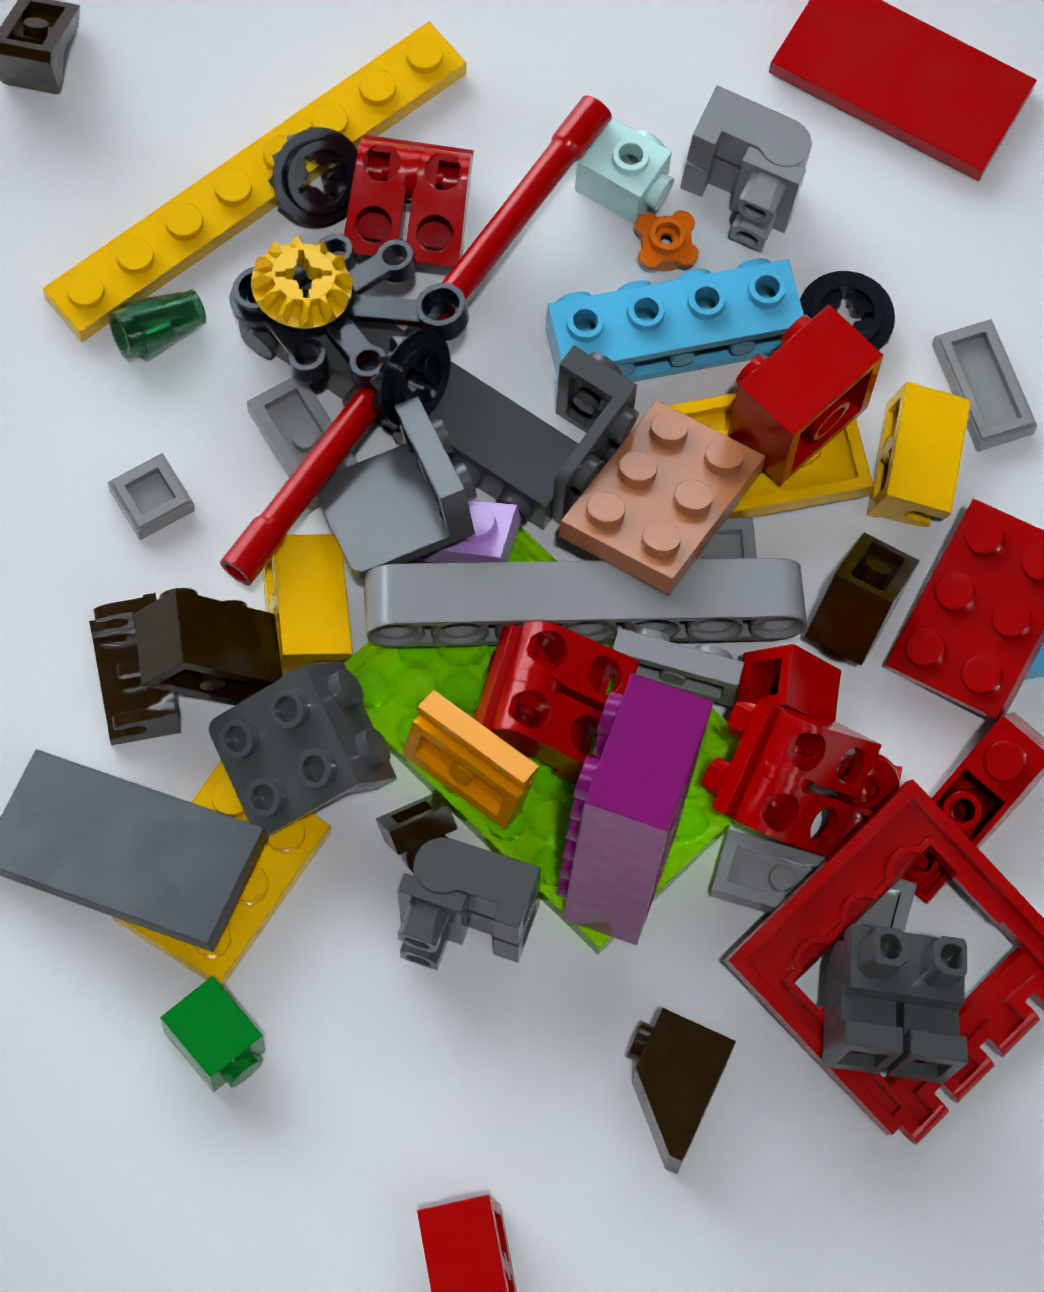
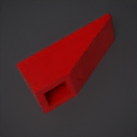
[901,712,1044,904]

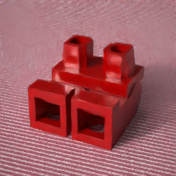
[344,135,474,267]
[473,621,640,784]
[701,699,882,858]

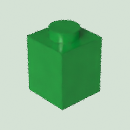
[160,976,265,1093]

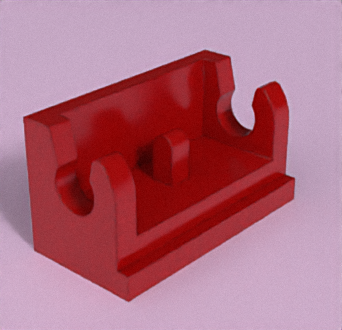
[417,1195,517,1292]

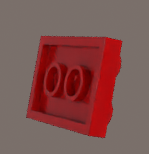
[885,498,1044,722]

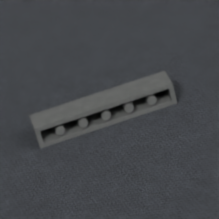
[239,281,579,530]

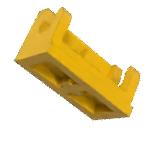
[866,381,971,527]
[263,534,353,677]

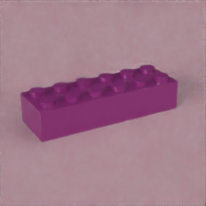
[556,673,714,945]

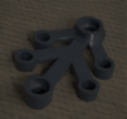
[229,234,469,389]

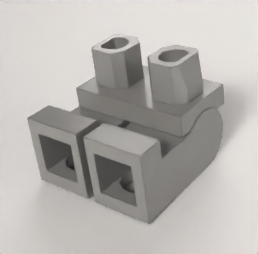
[680,85,812,250]

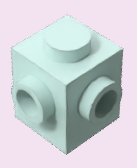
[575,118,674,224]

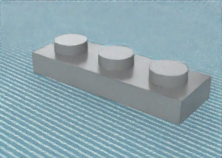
[709,829,917,932]

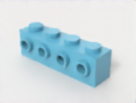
[545,258,804,382]

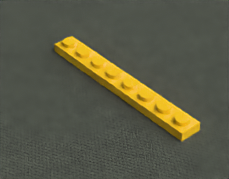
[43,21,467,343]

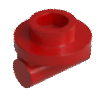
[836,753,902,812]

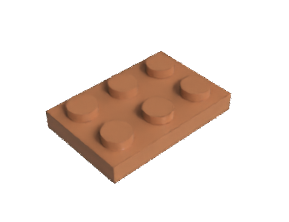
[558,400,766,595]

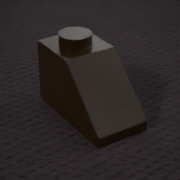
[805,532,920,666]
[627,1008,736,1174]

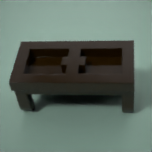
[89,593,181,745]

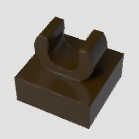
[376,793,458,873]

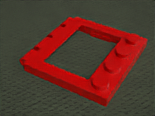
[723,779,1044,1145]

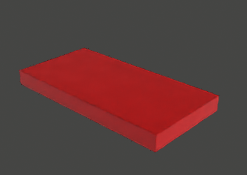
[769,0,1037,181]

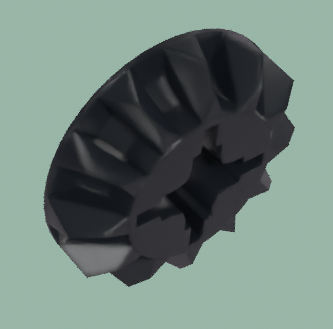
[268,127,358,226]
[800,271,895,350]
[370,325,451,426]

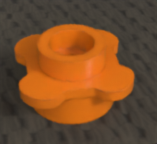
[635,210,699,271]

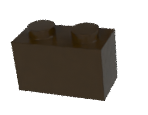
[134,588,282,706]

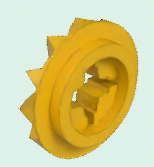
[251,235,353,329]

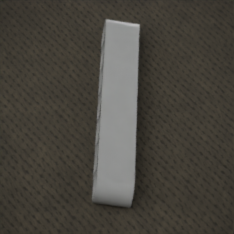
[364,558,807,647]

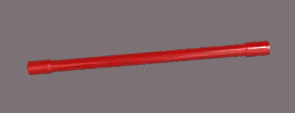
[220,95,612,586]

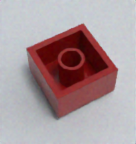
[727,304,884,486]

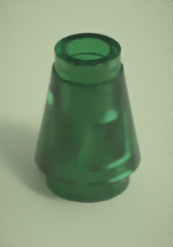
[109,289,206,360]

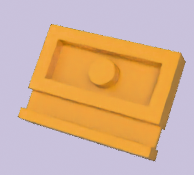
[402,689,539,830]

